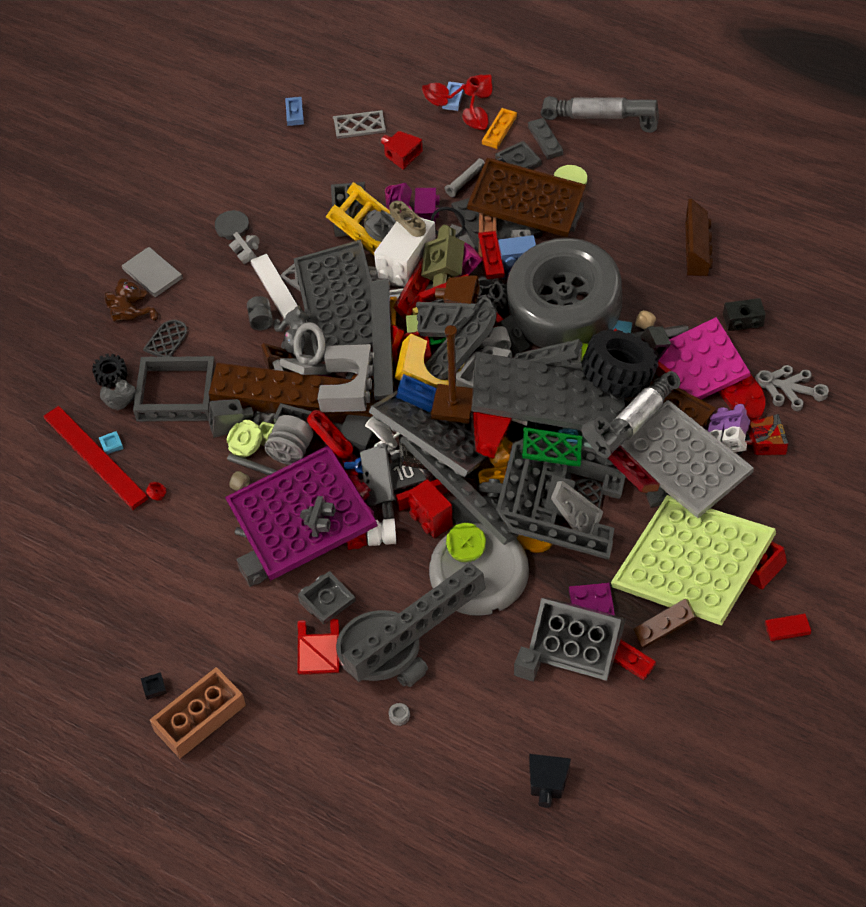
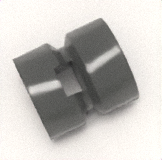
[247,296,273,330]

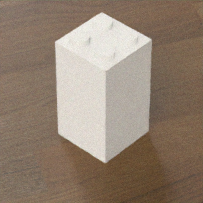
[374,217,436,287]

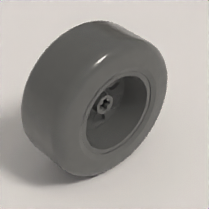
[507,238,622,348]

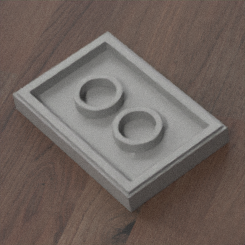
[122,247,182,297]

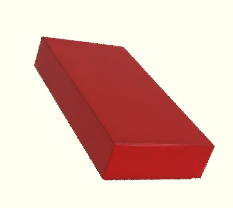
[765,613,811,641]

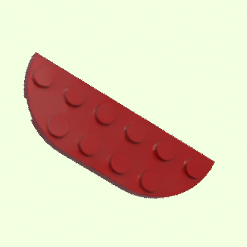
[718,374,765,430]

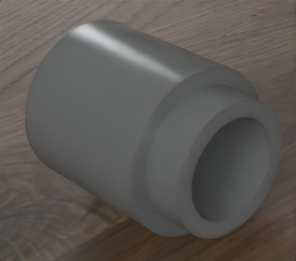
[397,657,428,687]

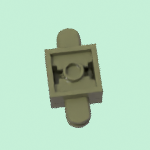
[421,225,465,287]

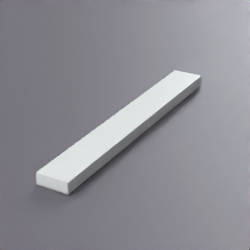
[251,254,315,357]

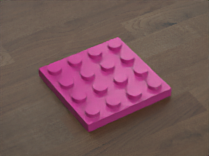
[658,317,751,400]

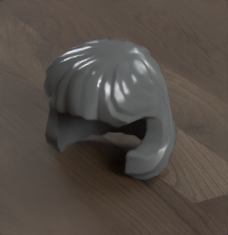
[100,377,136,410]

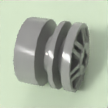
[265,415,314,465]

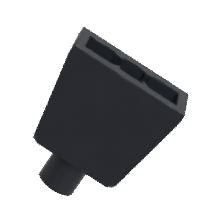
[529,754,571,808]

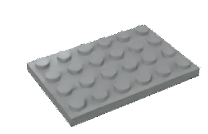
[621,400,754,518]

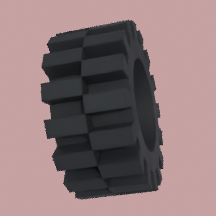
[92,354,128,389]

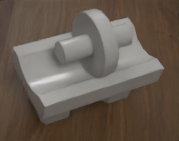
[229,232,260,265]

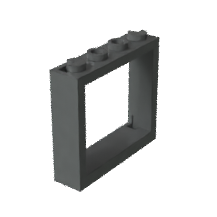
[133,356,216,421]

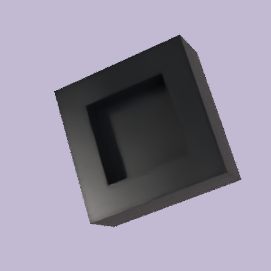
[141,672,167,700]

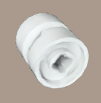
[367,518,396,546]

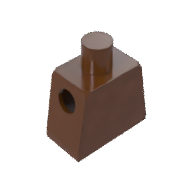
[435,275,480,304]

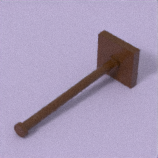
[431,325,473,423]

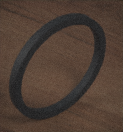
[430,207,465,238]

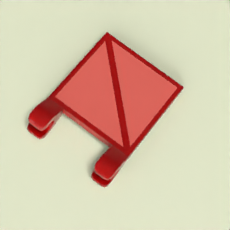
[298,619,339,675]

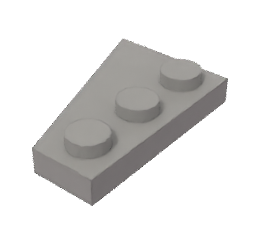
[551,481,603,535]

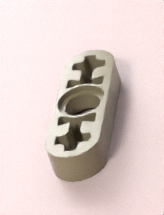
[389,201,426,237]

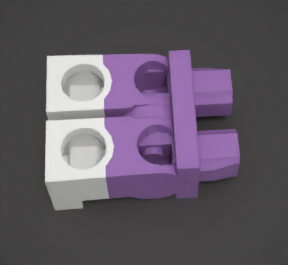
[708,404,750,452]

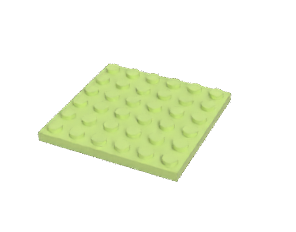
[611,495,776,626]

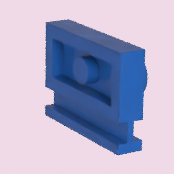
[396,374,437,412]

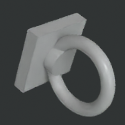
[279,322,332,375]

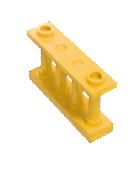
[326,182,397,256]

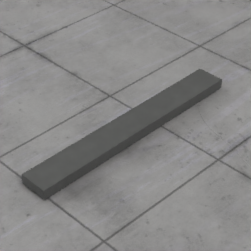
[370,279,394,400]

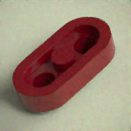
[348,474,371,501]

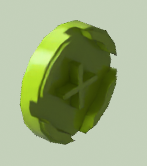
[446,523,486,562]

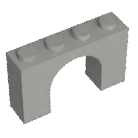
[318,344,374,412]

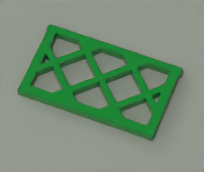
[522,427,583,467]

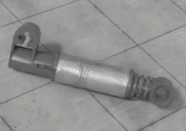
[541,96,659,133]
[582,371,680,458]

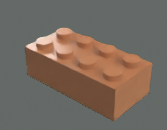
[150,667,246,759]

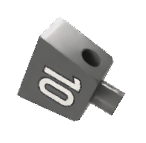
[389,453,426,498]

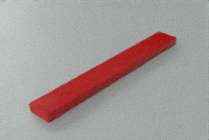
[44,406,148,510]

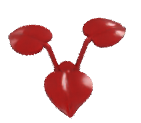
[422,75,492,130]

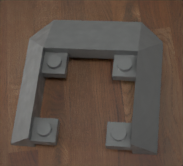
[496,434,626,560]

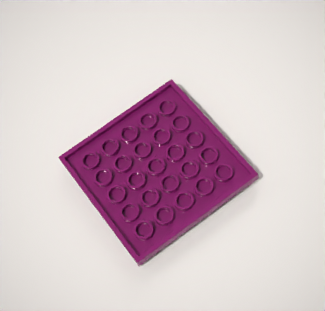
[225,446,378,581]

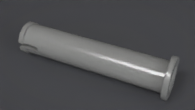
[445,158,485,197]

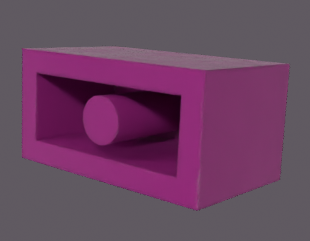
[414,188,440,225]

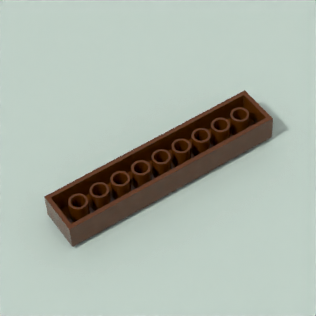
[209,363,399,423]

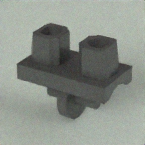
[300,496,336,537]

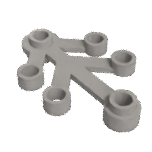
[755,365,829,411]

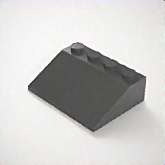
[529,597,626,681]

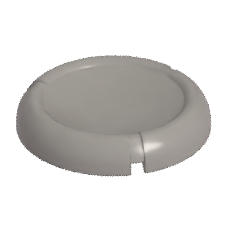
[429,523,529,615]

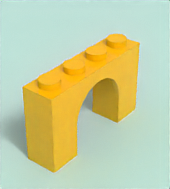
[394,334,465,388]

